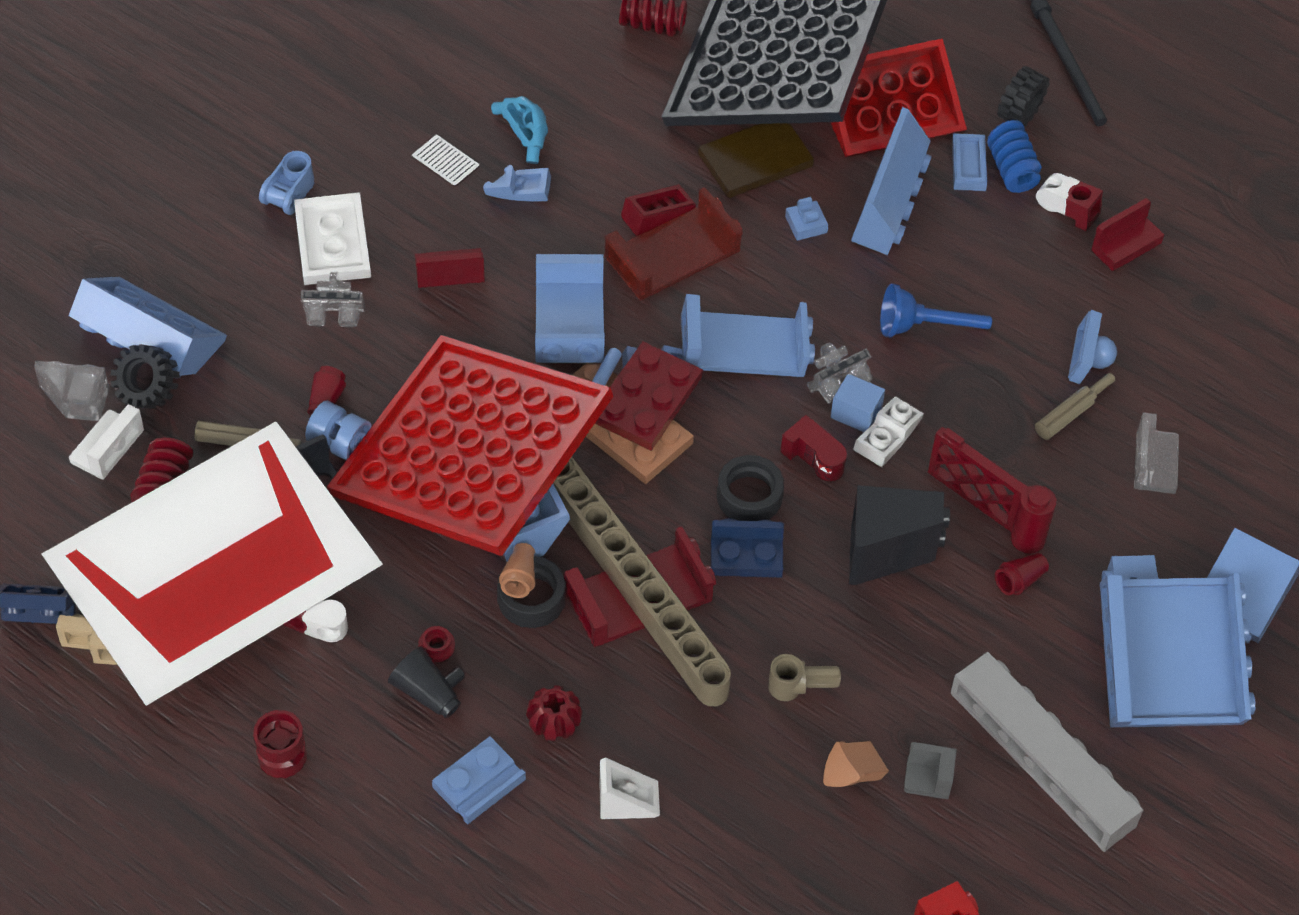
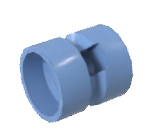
[305,401,371,461]

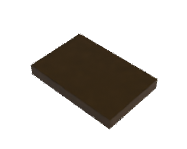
[698,123,814,198]

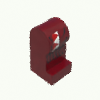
[780,415,847,481]

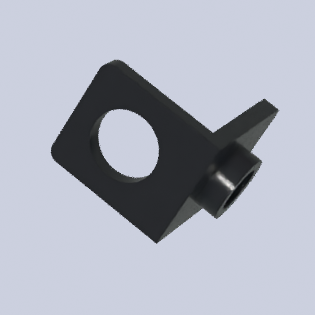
[296,435,337,490]

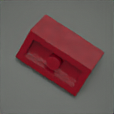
[1091,198,1164,271]
[415,248,485,288]

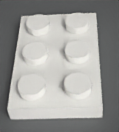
[294,192,371,285]

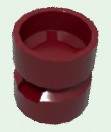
[253,710,307,778]

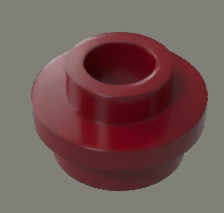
[418,626,455,662]

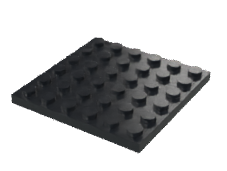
[662,0,887,126]

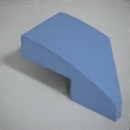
[483,164,551,202]

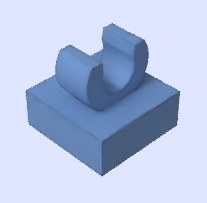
[785,197,828,241]

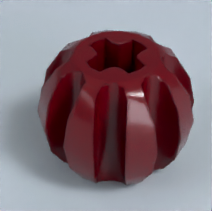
[526,685,583,741]

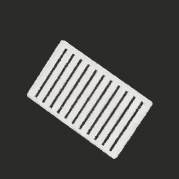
[412,135,479,185]

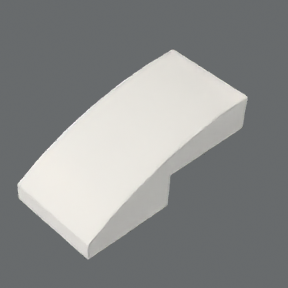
[853,397,924,467]

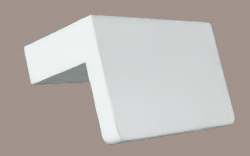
[69,404,144,480]

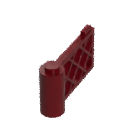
[928,427,1057,554]

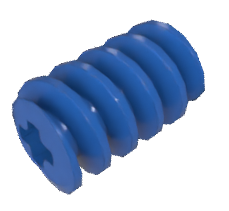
[987,120,1042,193]

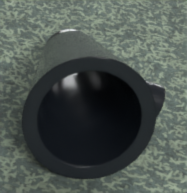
[388,646,465,719]

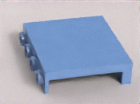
[1100,573,1255,728]

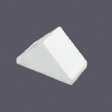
[599,757,660,819]

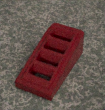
[621,184,696,236]

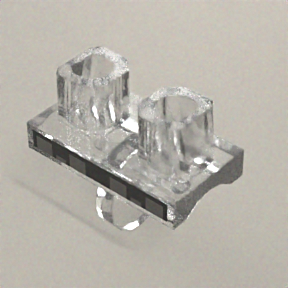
[301,271,365,327]
[806,343,873,404]

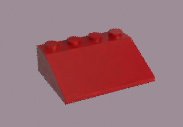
[830,38,967,157]

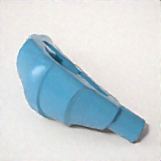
[491,96,548,164]

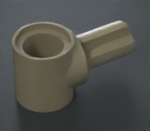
[768,654,841,701]

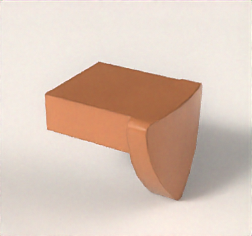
[823,741,889,787]

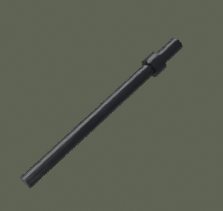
[1030,0,1107,126]

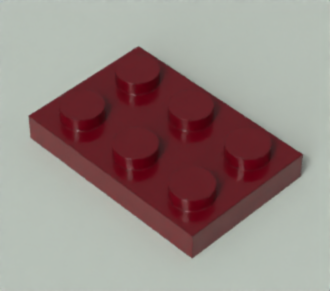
[595,341,703,451]

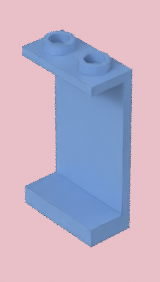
[535,254,605,363]
[681,294,815,377]

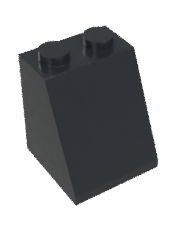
[849,485,950,585]

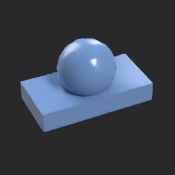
[1068,310,1117,384]

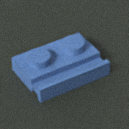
[432,736,526,825]

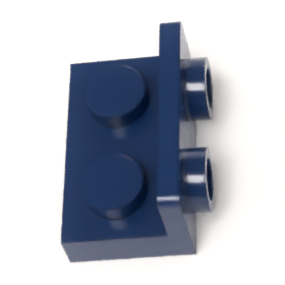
[711,518,784,578]
[0,583,76,624]

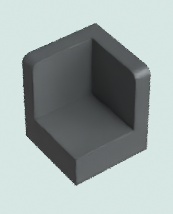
[904,742,957,799]

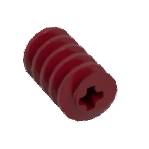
[619,0,687,37]
[130,437,194,502]

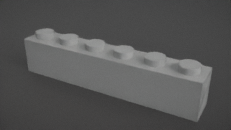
[950,652,1143,852]

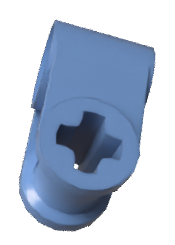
[259,151,314,215]

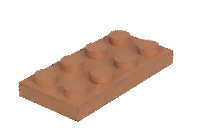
[572,363,694,485]

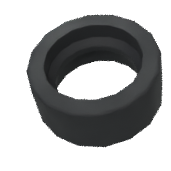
[717,455,784,521]
[497,556,566,628]

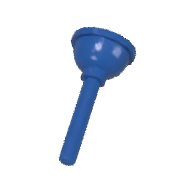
[880,283,992,338]

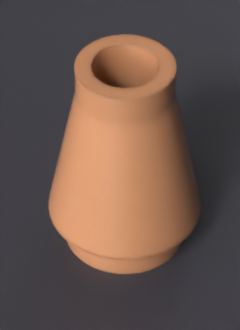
[499,543,535,598]

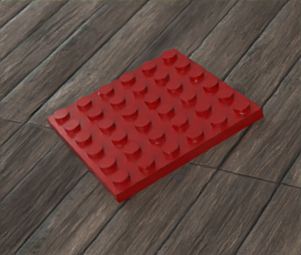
[327,335,614,556]

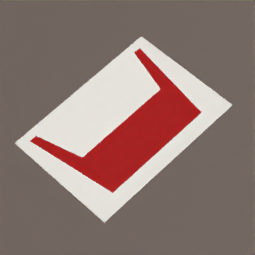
[42,422,383,706]

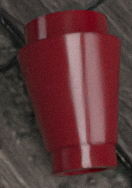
[307,366,346,416]
[995,553,1049,595]

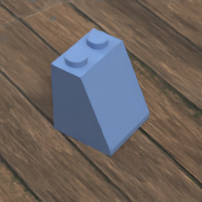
[1207,528,1299,644]

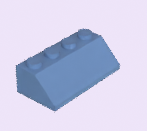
[851,107,932,255]
[69,277,227,377]

